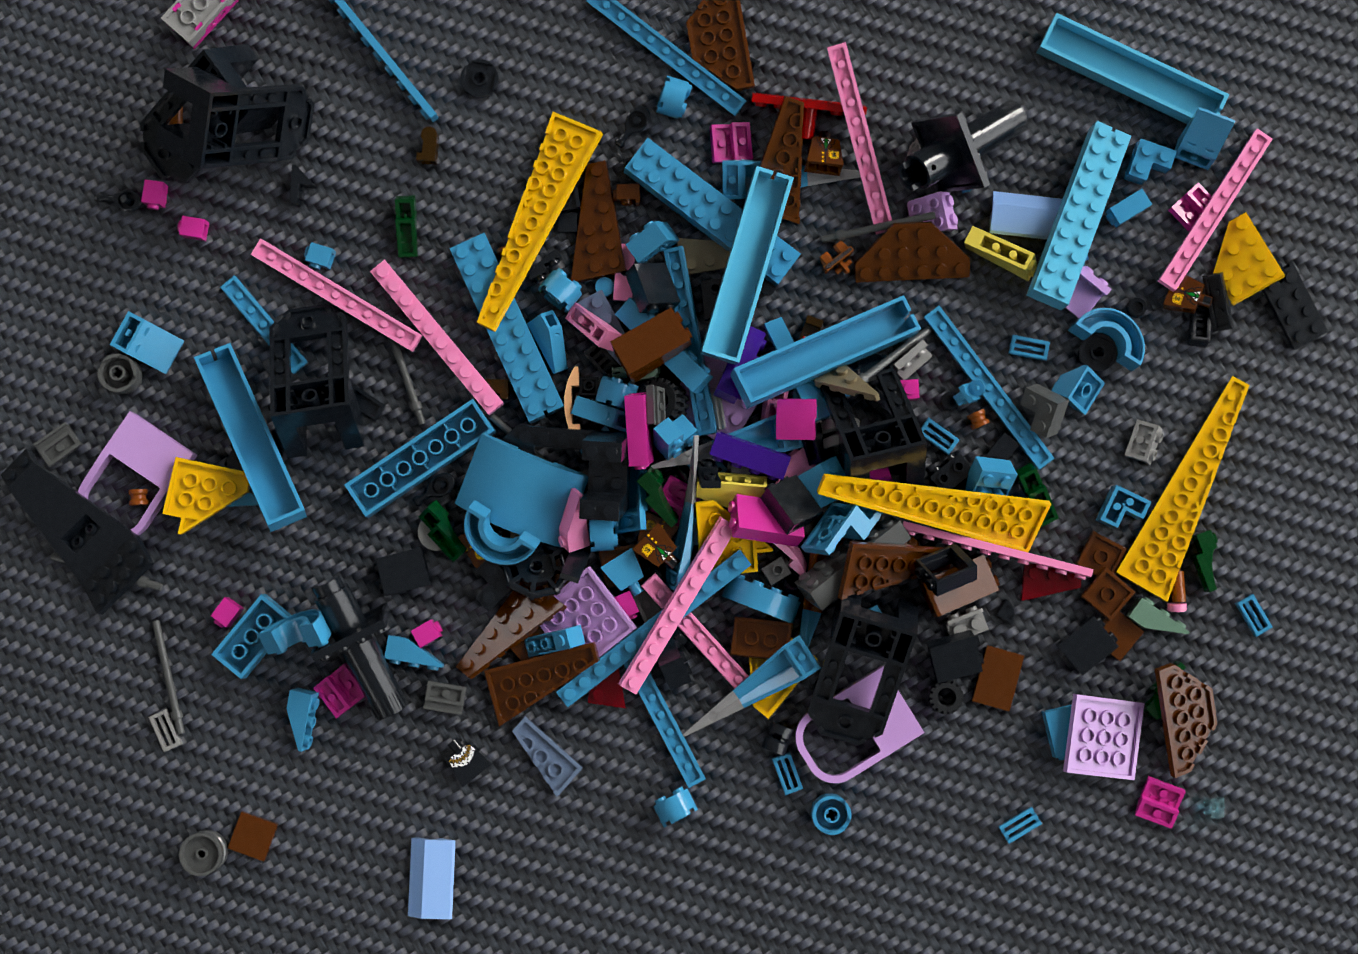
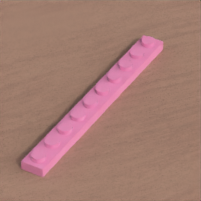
[827,42,892,235]
[1158,129,1272,292]
[251,238,423,352]
[370,259,504,416]
[618,517,732,694]
[902,521,1093,580]

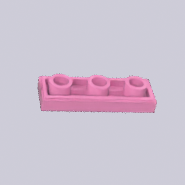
[613,244,635,302]

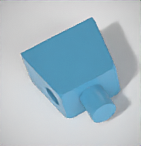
[600,548,644,597]

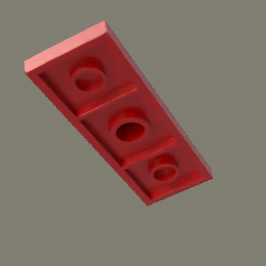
[751,92,867,139]

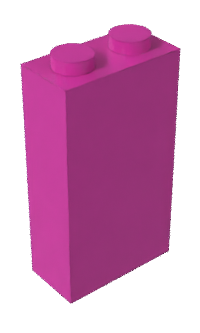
[624,392,654,470]
[728,494,805,547]

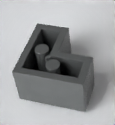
[1020,384,1069,438]

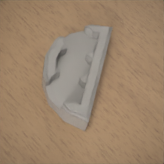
[418,521,441,551]

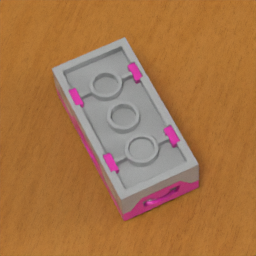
[161,0,239,49]

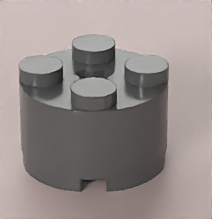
[97,354,142,394]

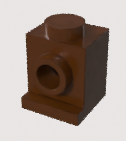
[613,184,640,206]

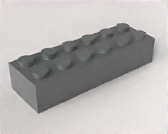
[794,513,911,611]

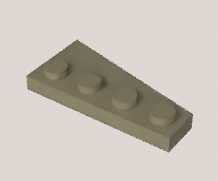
[677,238,730,275]

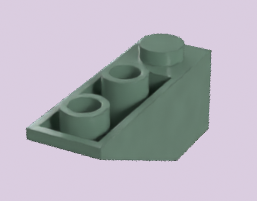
[1125,597,1189,634]

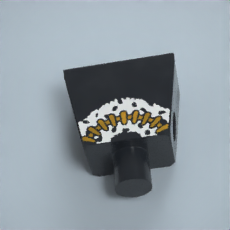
[448,738,494,787]

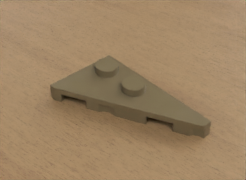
[814,365,880,401]

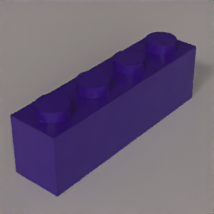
[713,326,767,404]
[709,430,791,481]

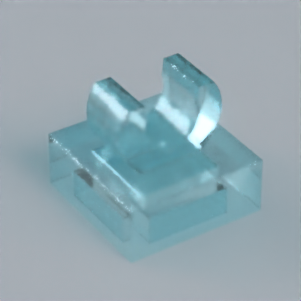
[1203,797,1224,819]

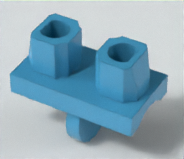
[953,380,986,406]

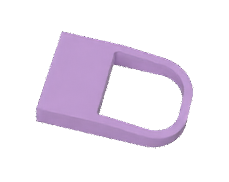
[78,411,198,536]
[795,666,924,783]

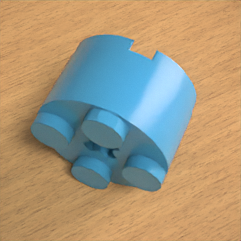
[656,75,692,119]
[538,268,582,313]
[595,376,639,411]
[588,520,618,552]
[653,787,698,828]
[811,793,851,835]

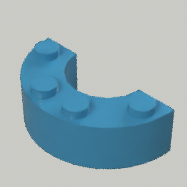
[1068,308,1145,371]
[464,500,541,565]
[722,574,801,623]
[258,609,331,655]

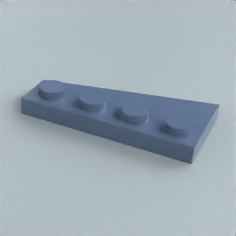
[577,290,625,366]
[512,716,583,797]

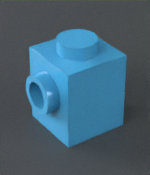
[304,242,336,270]

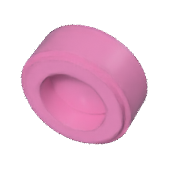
[1167,602,1187,612]

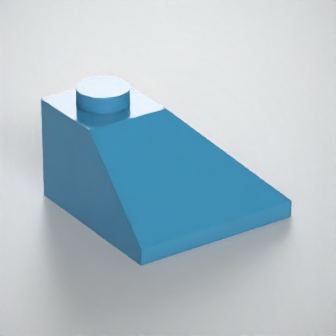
[1051,365,1105,415]
[798,456,845,508]

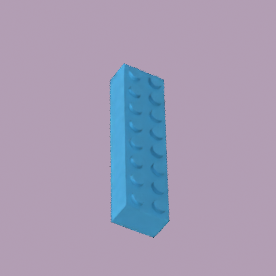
[344,399,496,518]

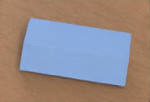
[989,191,1062,239]
[408,837,455,919]

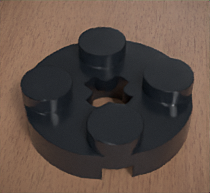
[461,59,499,98]
[1078,333,1118,372]

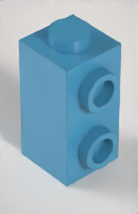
[1106,189,1152,228]

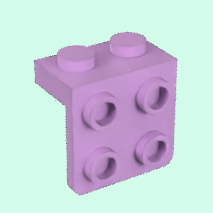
[907,191,958,231]
[1065,266,1112,319]

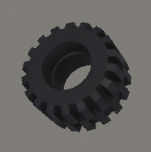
[640,378,689,422]

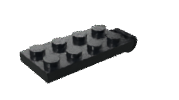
[1262,254,1329,350]

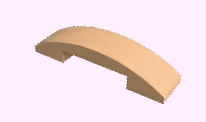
[564,366,581,429]

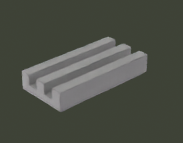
[148,709,183,752]

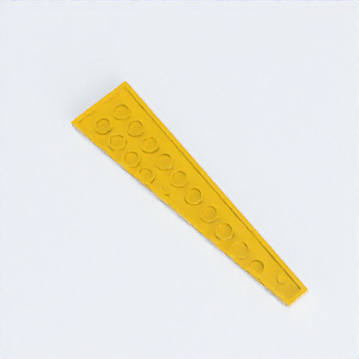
[477,112,603,332]
[1116,376,1250,602]
[817,474,1051,553]

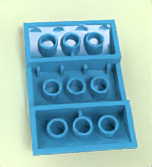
[455,433,588,547]

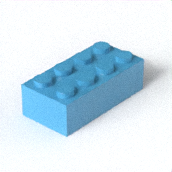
[211,594,291,679]

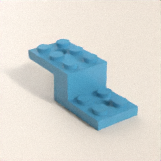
[801,503,883,555]

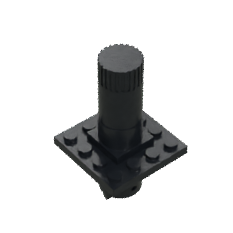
[898,100,1028,192]
[311,575,408,720]

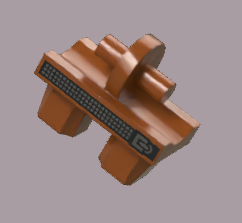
[819,241,854,275]

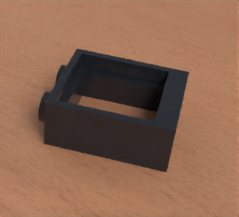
[915,543,977,597]

